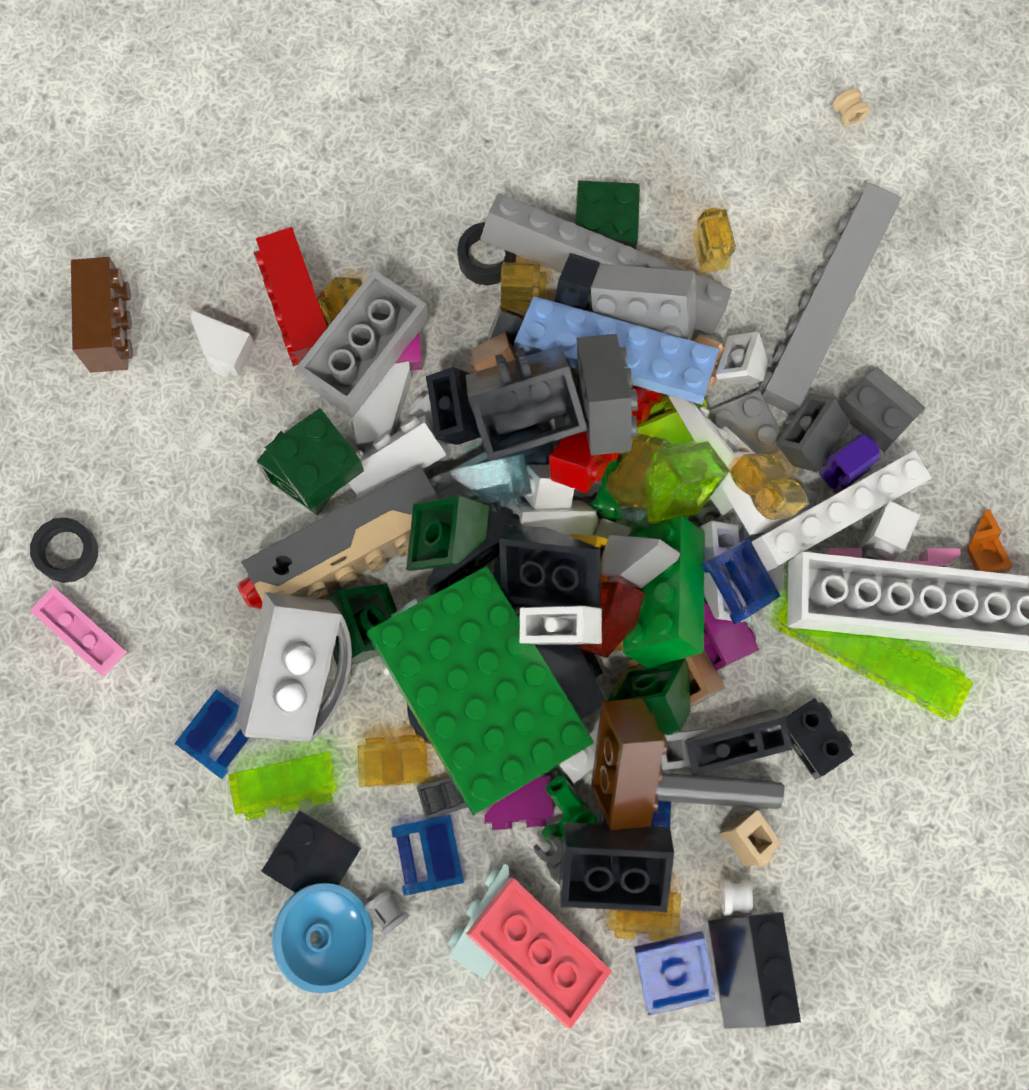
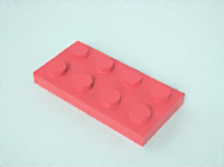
[466,878,612,1029]

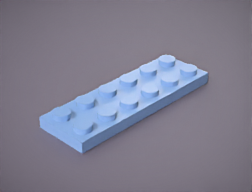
[513,296,719,405]

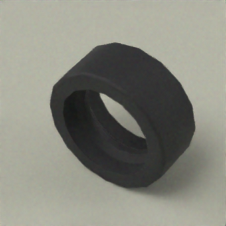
[457,222,516,286]
[30,517,98,583]

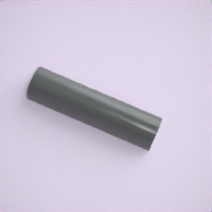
[656,773,785,810]

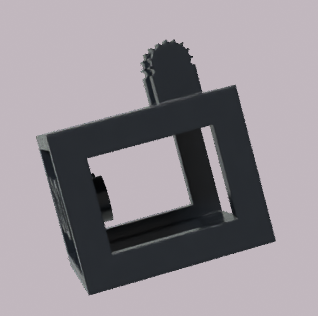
[465,345,588,461]

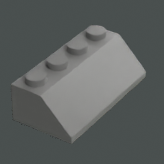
[295,270,429,418]

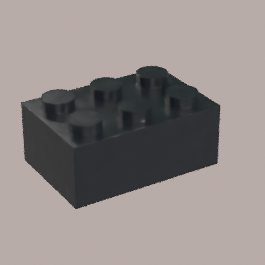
[559,822,674,912]

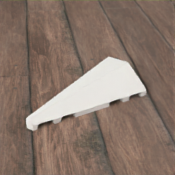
[669,395,809,535]

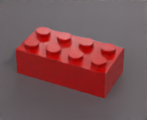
[254,227,327,366]

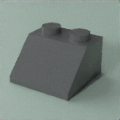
[840,367,926,452]

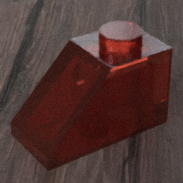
[577,582,645,658]

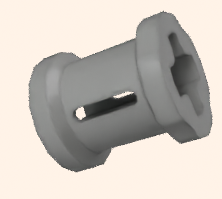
[364,888,410,936]

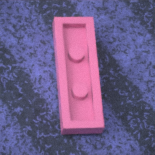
[30,586,127,677]

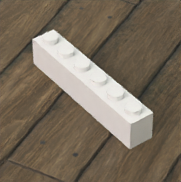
[746,450,932,574]

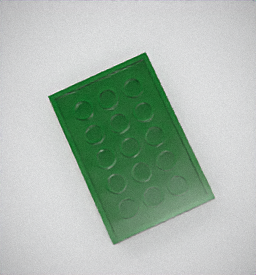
[367,566,594,816]

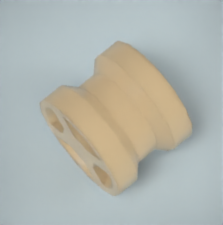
[832,88,871,127]

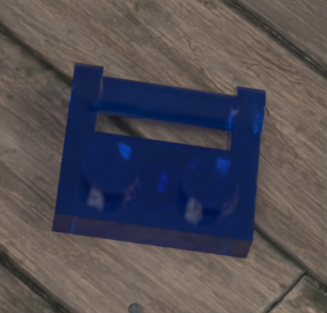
[701,537,781,624]
[174,689,250,779]
[390,815,464,896]

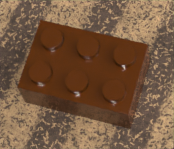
[71,257,133,373]
[591,699,667,830]

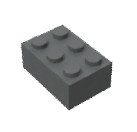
[576,333,638,455]

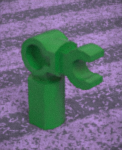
[541,776,597,846]

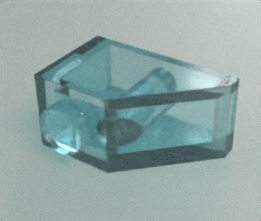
[451,454,532,507]

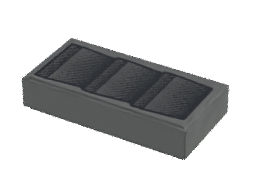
[416,777,468,821]

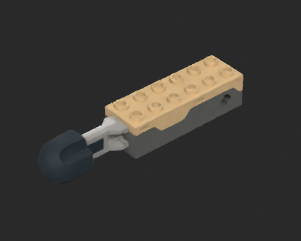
[237,425,554,609]

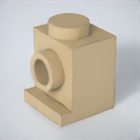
[718,810,782,867]

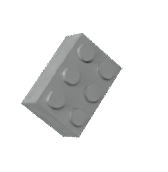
[591,264,697,341]

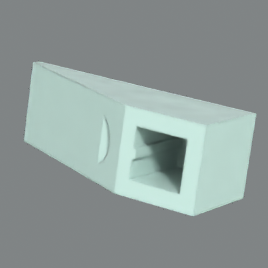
[447,864,509,979]

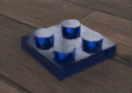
[634,931,717,1016]

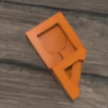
[967,509,1013,573]

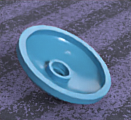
[272,883,373,993]

